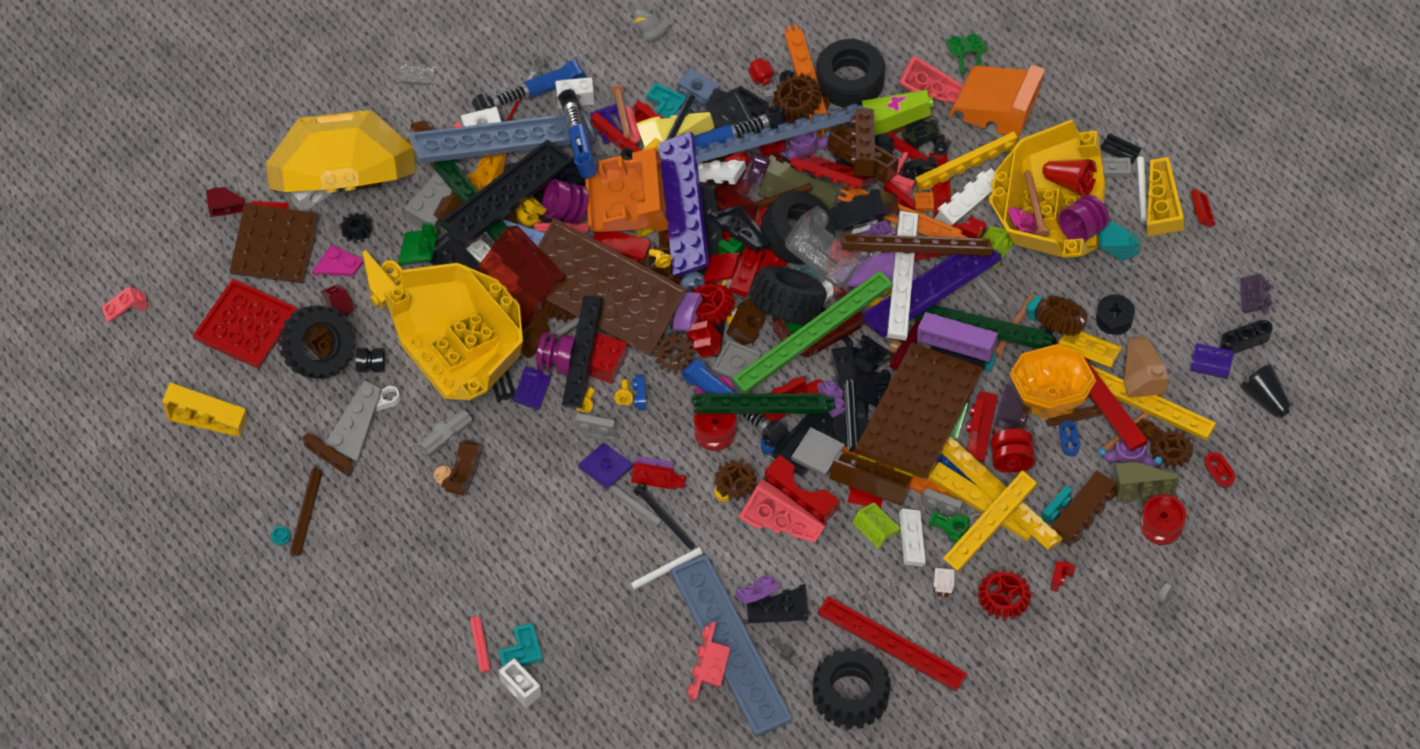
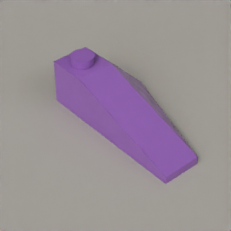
[834,252,917,287]

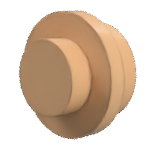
[434,465,452,484]

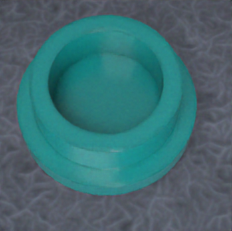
[271,526,291,546]

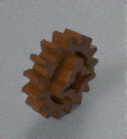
[653,332,695,374]
[1150,428,1193,469]
[714,459,757,501]

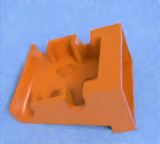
[949,65,1045,139]
[585,148,669,232]

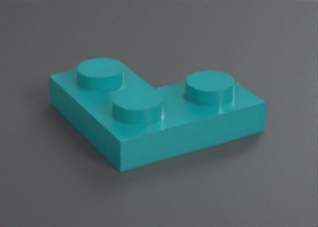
[646,82,687,119]
[498,623,543,667]

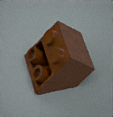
[302,306,332,359]

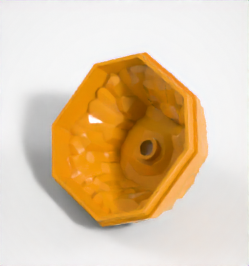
[1010,344,1096,420]

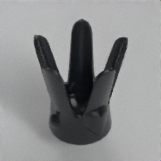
[932,134,951,155]

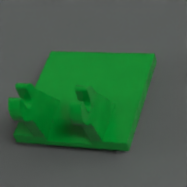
[945,34,988,75]
[398,222,439,265]

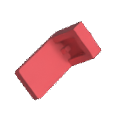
[889,152,915,196]
[102,286,149,322]

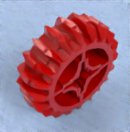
[692,281,735,326]
[977,568,1032,622]

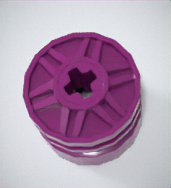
[542,179,588,224]
[1058,195,1110,242]
[536,332,575,376]

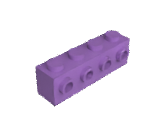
[917,312,998,362]

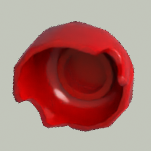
[759,139,786,159]

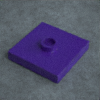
[578,443,633,489]

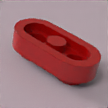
[1204,452,1235,488]

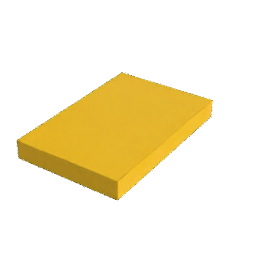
[1058,331,1123,368]

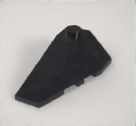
[831,346,869,418]

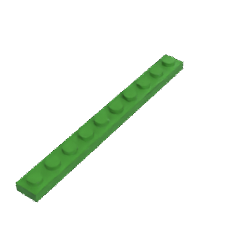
[732,271,892,394]

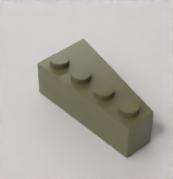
[758,155,838,212]

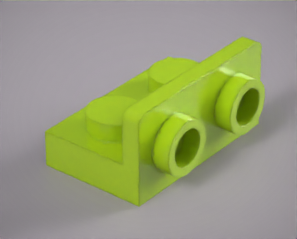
[982,226,1014,268]
[852,503,901,548]

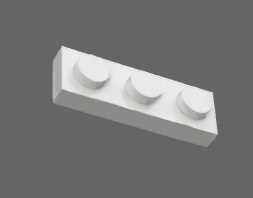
[899,509,926,567]

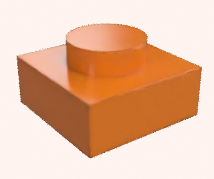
[914,192,934,212]

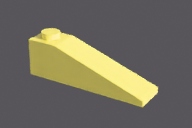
[636,112,715,148]

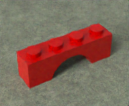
[765,455,840,524]

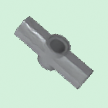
[418,409,473,457]

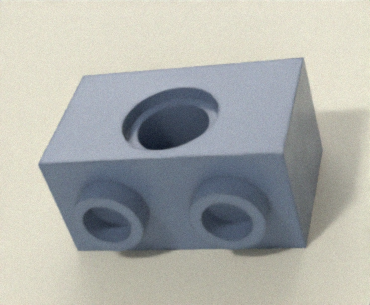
[677,68,720,109]

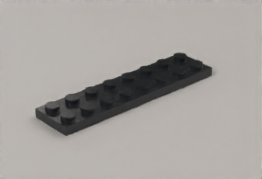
[440,139,574,246]

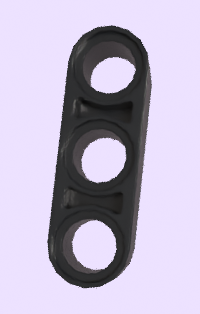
[1219,320,1273,354]

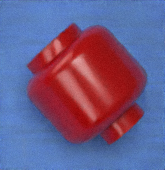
[748,58,775,86]

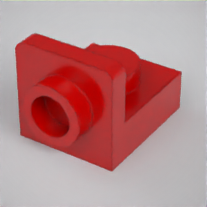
[1050,561,1076,592]

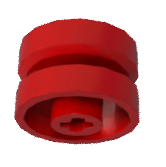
[694,414,736,451]
[991,429,1036,473]
[1140,494,1186,545]

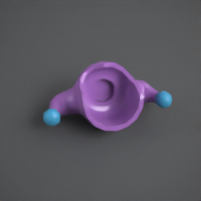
[779,130,831,163]
[1098,441,1162,468]

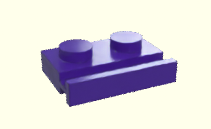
[1190,343,1234,379]
[512,366,551,411]

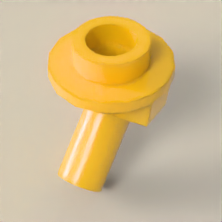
[649,249,673,268]
[614,380,633,406]
[576,387,595,413]

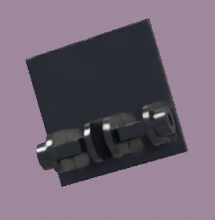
[855,365,891,408]

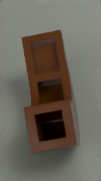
[442,439,483,496]

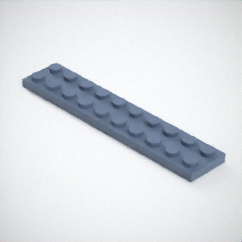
[695,104,869,163]
[409,112,596,164]
[670,555,792,738]

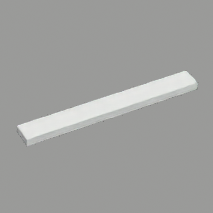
[887,211,918,340]

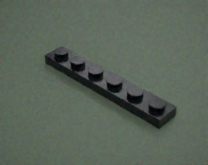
[562,296,604,408]

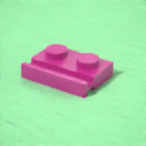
[1008,207,1037,235]

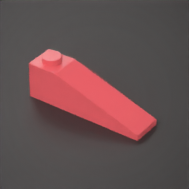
[899,55,963,104]
[739,479,825,542]

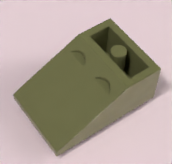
[1113,462,1179,504]

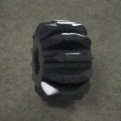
[340,212,372,244]

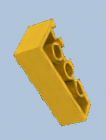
[1147,157,1184,236]
[162,382,248,437]

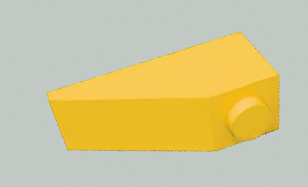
[362,249,396,310]

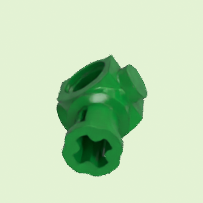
[929,510,971,544]

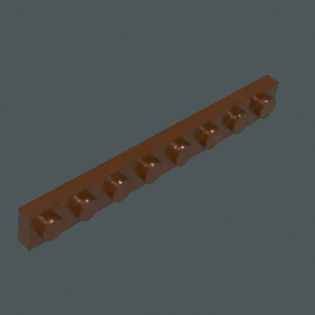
[840,233,993,256]

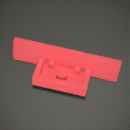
[687,622,730,703]

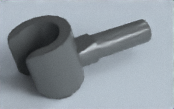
[771,638,793,662]

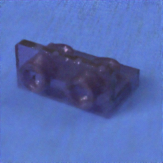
[1240,273,1272,315]

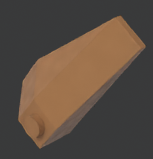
[1123,336,1169,397]

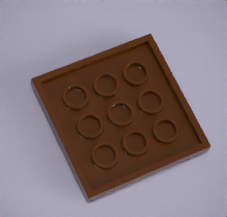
[229,203,318,284]

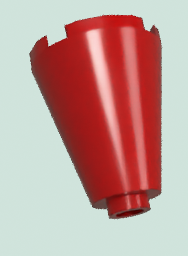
[1042,159,1097,196]

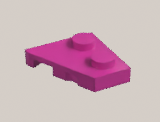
[312,244,363,277]

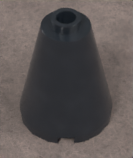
[1240,363,1291,418]

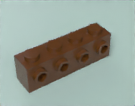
[851,108,875,176]
[827,124,899,184]
[829,450,912,506]
[1052,471,1117,547]

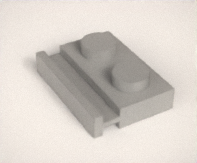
[575,413,616,440]

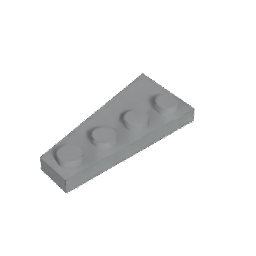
[325,380,382,463]

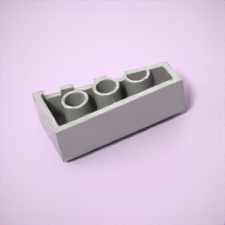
[404,160,465,230]

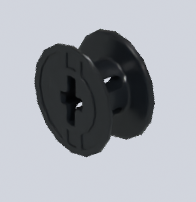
[1095,294,1135,336]

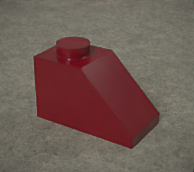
[206,187,246,218]
[320,284,354,316]

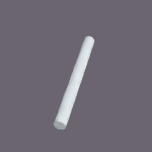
[1137,157,1147,221]
[630,547,703,590]

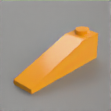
[454,153,507,199]

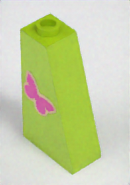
[862,90,934,136]

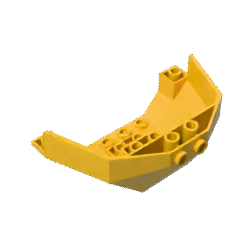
[266,110,416,193]
[989,119,1106,258]
[384,263,523,400]

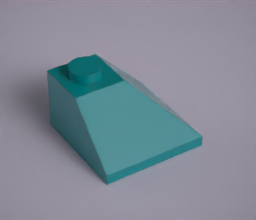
[1098,220,1141,261]

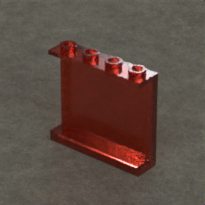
[475,225,567,328]

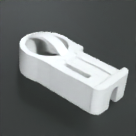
[375,386,401,412]

